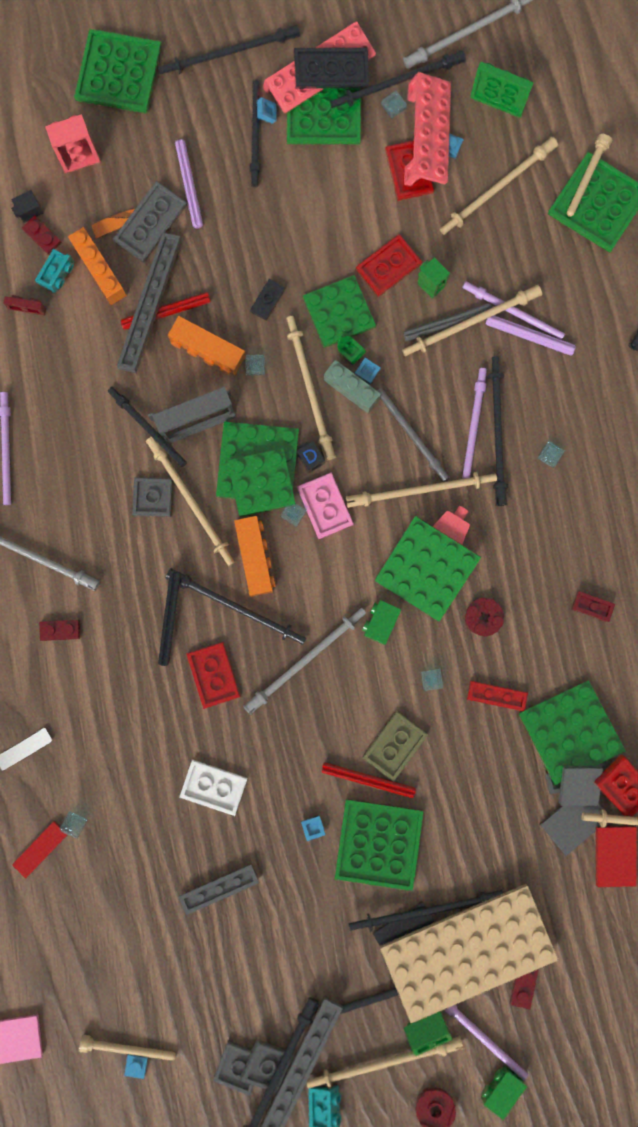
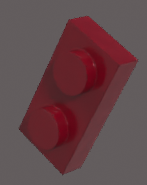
[22,215,62,255]
[3,295,46,316]
[571,591,615,622]
[39,620,80,641]
[510,969,538,1010]

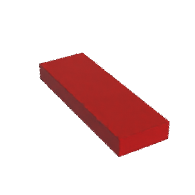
[467,681,528,711]
[12,821,69,879]

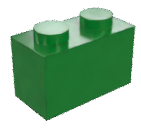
[417,257,450,299]
[362,600,401,646]
[403,1011,452,1056]
[481,1065,527,1120]

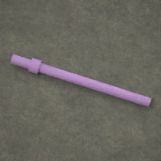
[463,281,565,340]
[462,368,487,479]
[0,392,11,505]
[444,1004,528,1081]

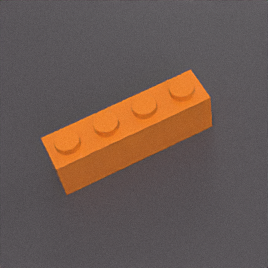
[68,227,127,305]
[168,316,246,375]
[234,516,276,597]

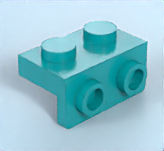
[35,249,74,293]

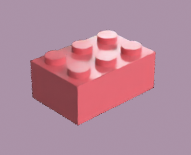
[45,114,100,173]

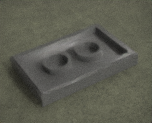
[540,804,608,856]

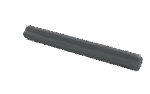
[403,303,492,341]

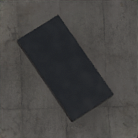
[293,48,369,89]

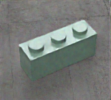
[324,360,381,414]

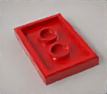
[385,140,434,201]
[356,234,422,297]
[186,642,241,709]
[594,754,638,817]
[596,826,637,887]

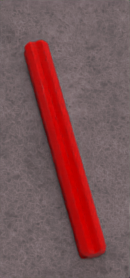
[120,292,211,330]
[321,762,416,798]

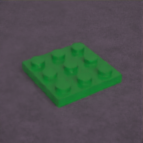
[470,62,534,118]
[303,275,376,348]
[227,448,296,517]

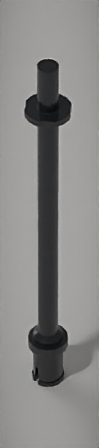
[158,25,300,75]
[330,50,466,108]
[488,356,508,506]
[165,568,306,645]
[349,890,503,932]
[243,997,320,1127]

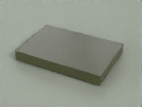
[362,711,428,782]

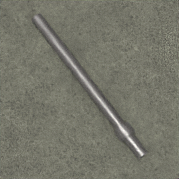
[377,388,449,482]

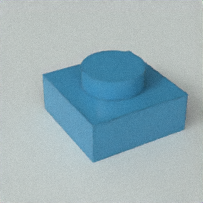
[257,97,277,123]
[449,134,463,159]
[355,358,381,385]
[301,815,326,841]
[124,1054,148,1079]

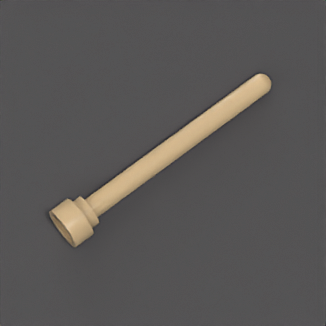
[567,134,612,216]
[79,1035,176,1060]

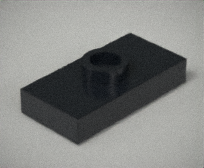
[250,279,285,321]

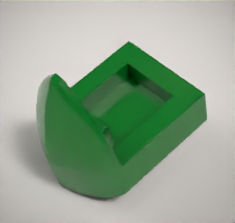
[337,335,366,365]

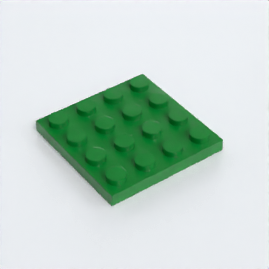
[74,29,162,114]
[287,88,361,144]
[548,152,638,253]
[216,422,299,499]
[374,516,481,622]
[519,680,626,785]
[335,799,424,891]

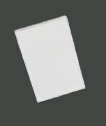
[180,759,248,816]

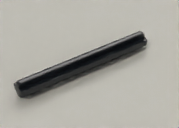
[158,571,181,666]

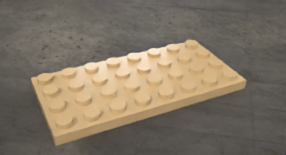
[380,884,558,1023]

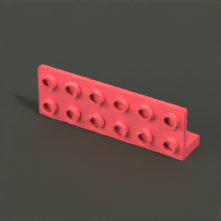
[263,21,376,113]
[404,72,451,186]

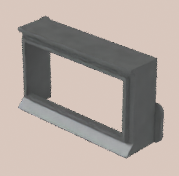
[148,387,236,444]

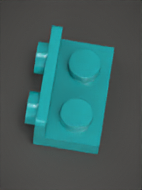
[309,1085,342,1127]

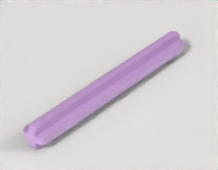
[175,139,203,228]
[486,316,576,356]

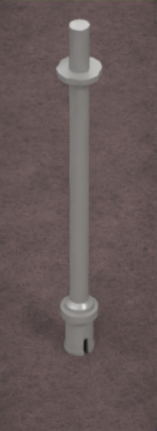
[403,0,533,69]
[0,536,100,591]
[243,607,366,715]

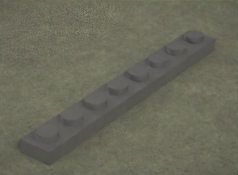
[117,233,182,373]
[261,997,343,1127]

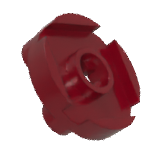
[465,598,504,637]
[415,1087,456,1127]

